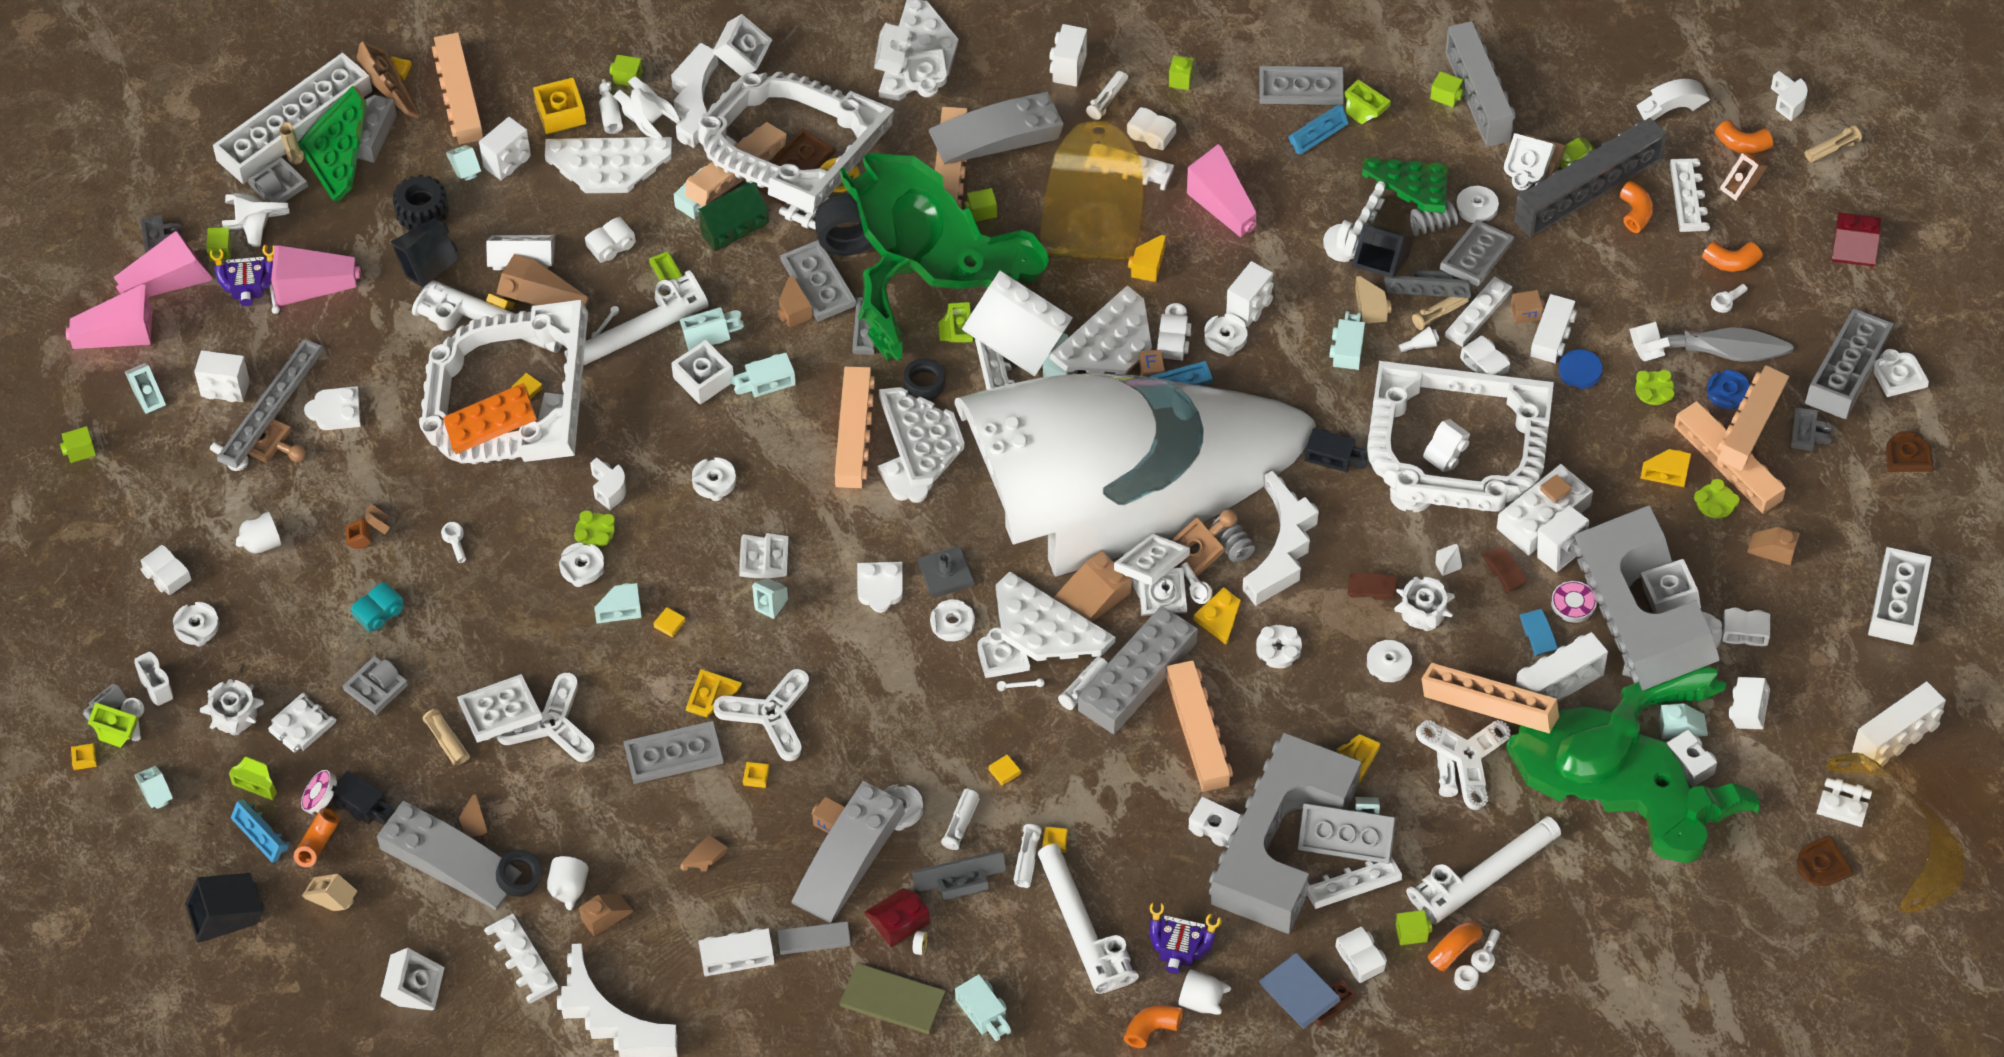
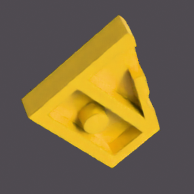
[1193,587,1240,644]
[686,669,742,718]
[1336,734,1380,783]

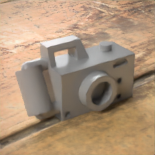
[83,684,127,721]

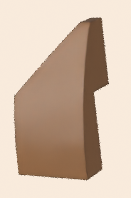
[365,503,390,535]
[459,794,488,839]
[680,835,728,871]

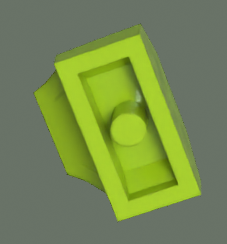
[1345,79,1391,124]
[1558,138,1595,170]
[938,302,973,342]
[88,702,139,748]
[229,757,277,800]

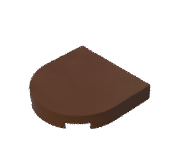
[1885,431,1933,472]
[1797,835,1853,886]

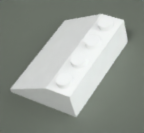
[962,271,1073,376]

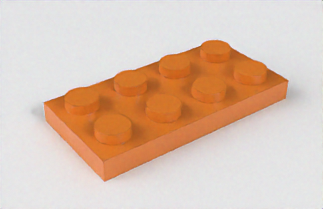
[443,383,537,454]

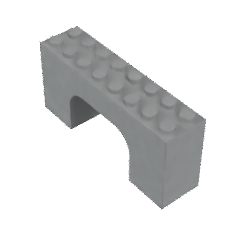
[1573,505,1720,691]
[1209,733,1361,934]

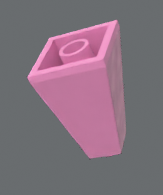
[1187,144,1256,237]
[114,231,213,297]
[271,246,361,306]
[66,284,153,349]

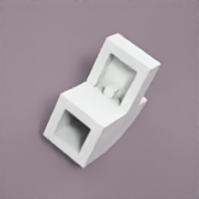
[1771,71,1808,121]
[1629,322,1670,361]
[590,458,626,511]

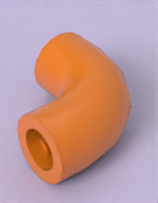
[1715,120,1773,154]
[1620,180,1653,233]
[1702,241,1763,272]
[294,808,340,867]
[1428,920,1483,971]
[1124,1005,1183,1048]

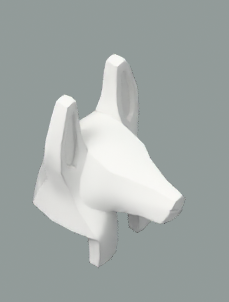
[614,76,680,140]
[222,193,290,247]

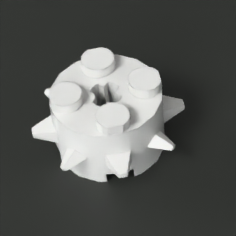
[1394,577,1455,631]
[200,679,264,735]

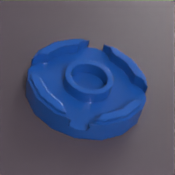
[1558,349,1602,389]
[1707,370,1750,410]

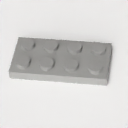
[1259,66,1344,105]
[1440,220,1514,287]
[780,240,856,322]
[623,721,724,784]
[1298,803,1397,864]

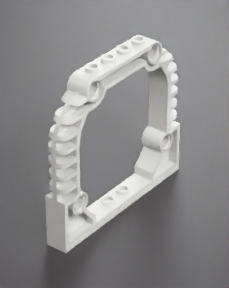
[698,72,894,213]
[419,300,588,464]
[1367,361,1554,511]

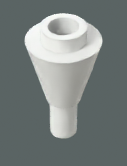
[1399,327,1439,353]

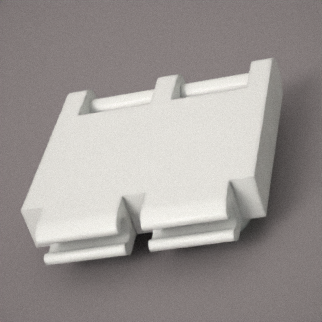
[268,693,336,753]

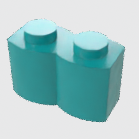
[350,581,404,633]

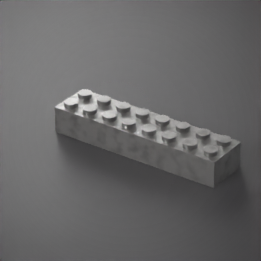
[1514,117,1666,238]

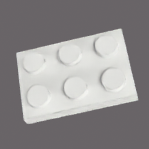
[1114,534,1190,585]

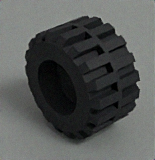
[393,175,449,231]

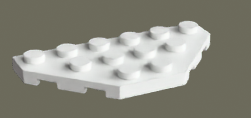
[879,0,958,101]
[545,137,672,193]
[1049,285,1152,375]
[879,387,965,486]
[996,572,1115,661]

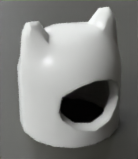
[236,512,281,554]
[547,856,589,910]
[1179,969,1231,1014]

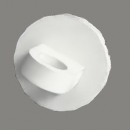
[1323,220,1356,262]

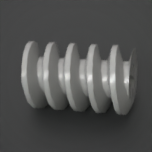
[1410,200,1458,236]
[1211,517,1255,562]

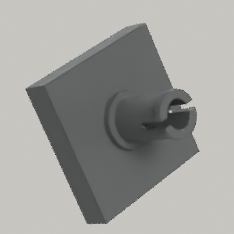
[917,546,974,599]

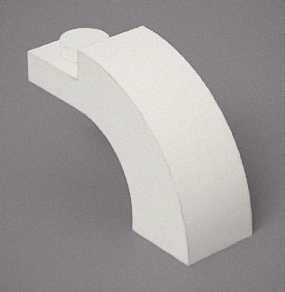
[1636,79,1710,121]

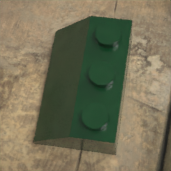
[698,182,769,251]

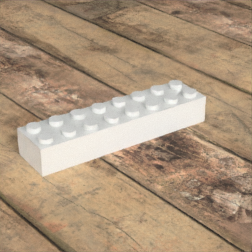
[213,53,372,184]

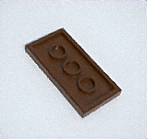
[755,128,836,205]

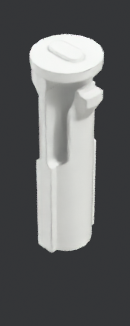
[1086,71,1128,120]
[1058,656,1108,710]
[1437,752,1458,797]
[941,788,980,850]
[1014,824,1042,888]

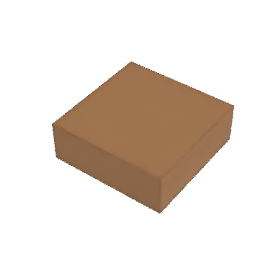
[1540,474,1572,504]

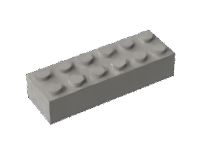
[1445,21,1515,147]
[1078,605,1198,735]

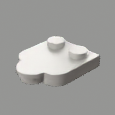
[903,49,947,97]
[1504,133,1556,191]
[1873,349,1929,397]
[304,386,361,430]
[878,457,933,503]
[857,562,903,613]
[978,628,1030,678]

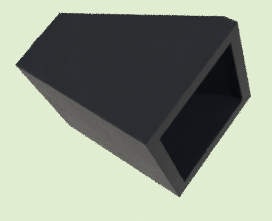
[390,218,458,287]
[1352,225,1414,278]
[185,873,264,943]

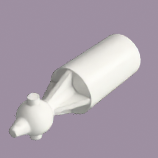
[599,79,623,134]

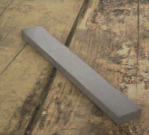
[217,339,324,469]

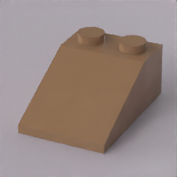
[1053,550,1132,622]

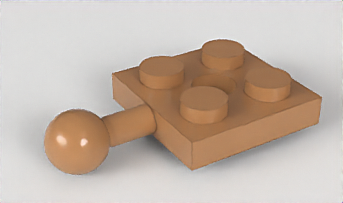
[248,419,306,463]
[1171,509,1237,577]

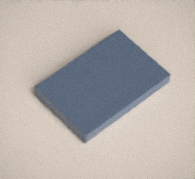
[1259,953,1340,1029]

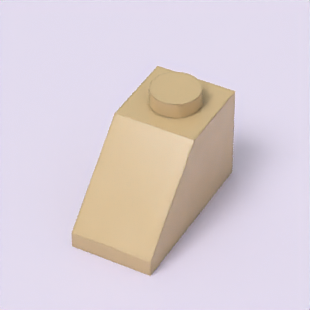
[1355,276,1391,324]
[302,874,357,911]

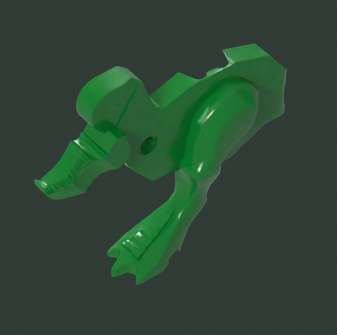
[839,153,1049,361]
[1506,666,1760,863]

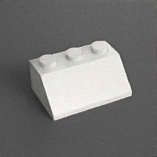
[487,235,555,270]

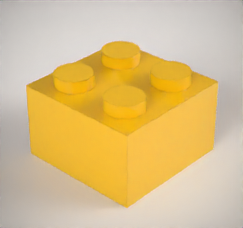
[533,78,586,134]

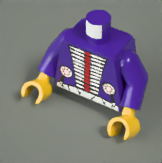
[210,245,275,306]
[1149,903,1222,974]

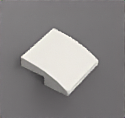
[739,533,788,578]

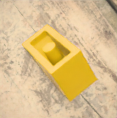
[1128,235,1166,282]
[1640,449,1691,487]

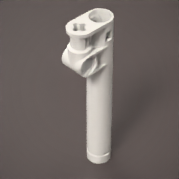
[564,270,708,365]
[412,280,563,353]
[1406,816,1561,924]
[1038,844,1139,994]

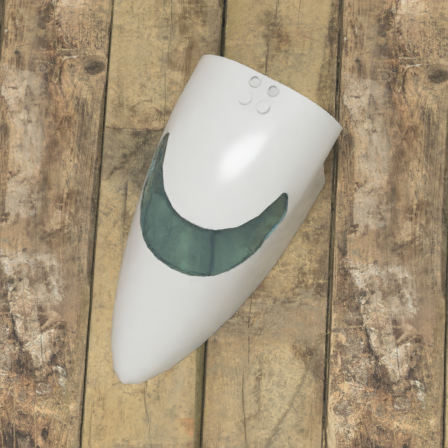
[955,373,1316,577]

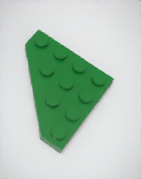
[298,86,367,203]
[1362,157,1448,213]

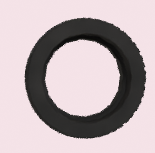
[815,193,873,256]

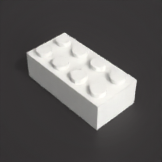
[1497,464,1593,556]
[1868,547,1932,645]
[1515,632,1608,702]
[1852,681,1946,772]

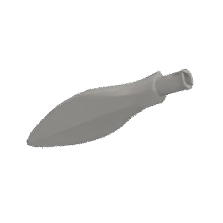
[1663,327,1794,362]

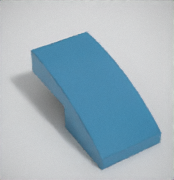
[1519,609,1558,656]

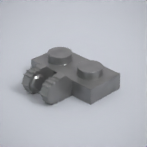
[141,215,183,254]
[1791,407,1833,451]

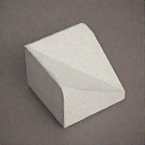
[1435,544,1462,576]

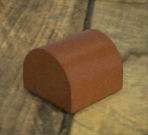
[346,518,370,549]

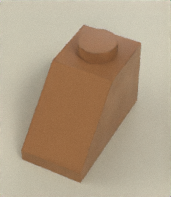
[1720,153,1768,201]
[777,275,813,328]
[1747,527,1800,565]
[579,893,633,937]

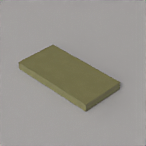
[840,963,946,1034]

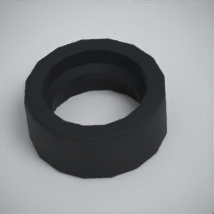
[903,358,945,400]
[496,850,542,897]

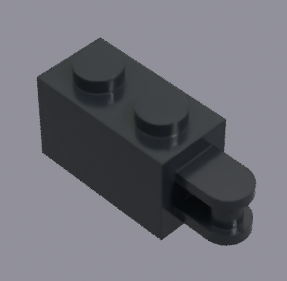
[1305,428,1368,473]
[332,771,395,825]

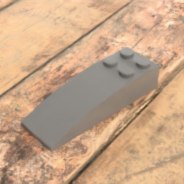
[929,92,1064,164]
[1805,308,1894,419]
[791,781,905,924]
[377,801,522,910]

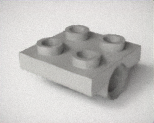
[248,157,308,203]
[343,656,408,715]

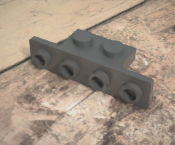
[1384,270,1472,298]
[912,850,1006,900]

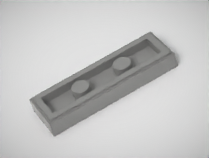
[852,297,875,355]
[777,922,851,955]

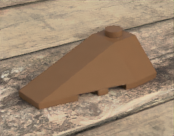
[356,41,420,118]
[496,254,589,307]

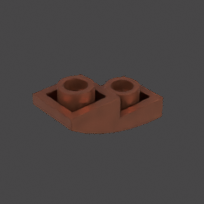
[1483,546,1528,592]
[1347,573,1398,600]
[1313,979,1357,1027]

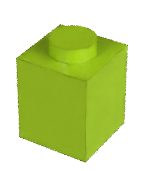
[610,55,643,86]
[1169,55,1194,90]
[1430,71,1465,107]
[964,188,997,222]
[206,227,232,261]
[60,426,96,463]
[1395,910,1432,945]

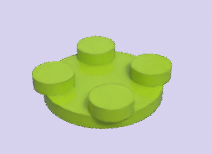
[1635,370,1674,405]
[1694,479,1739,519]
[574,510,615,548]

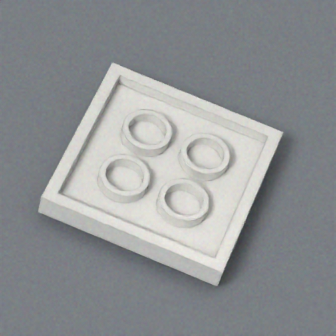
[457,674,542,743]

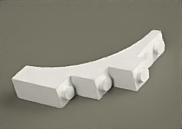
[671,43,737,148]
[1243,471,1319,606]
[557,944,677,1057]

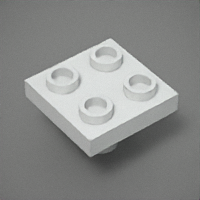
[1138,568,1187,616]

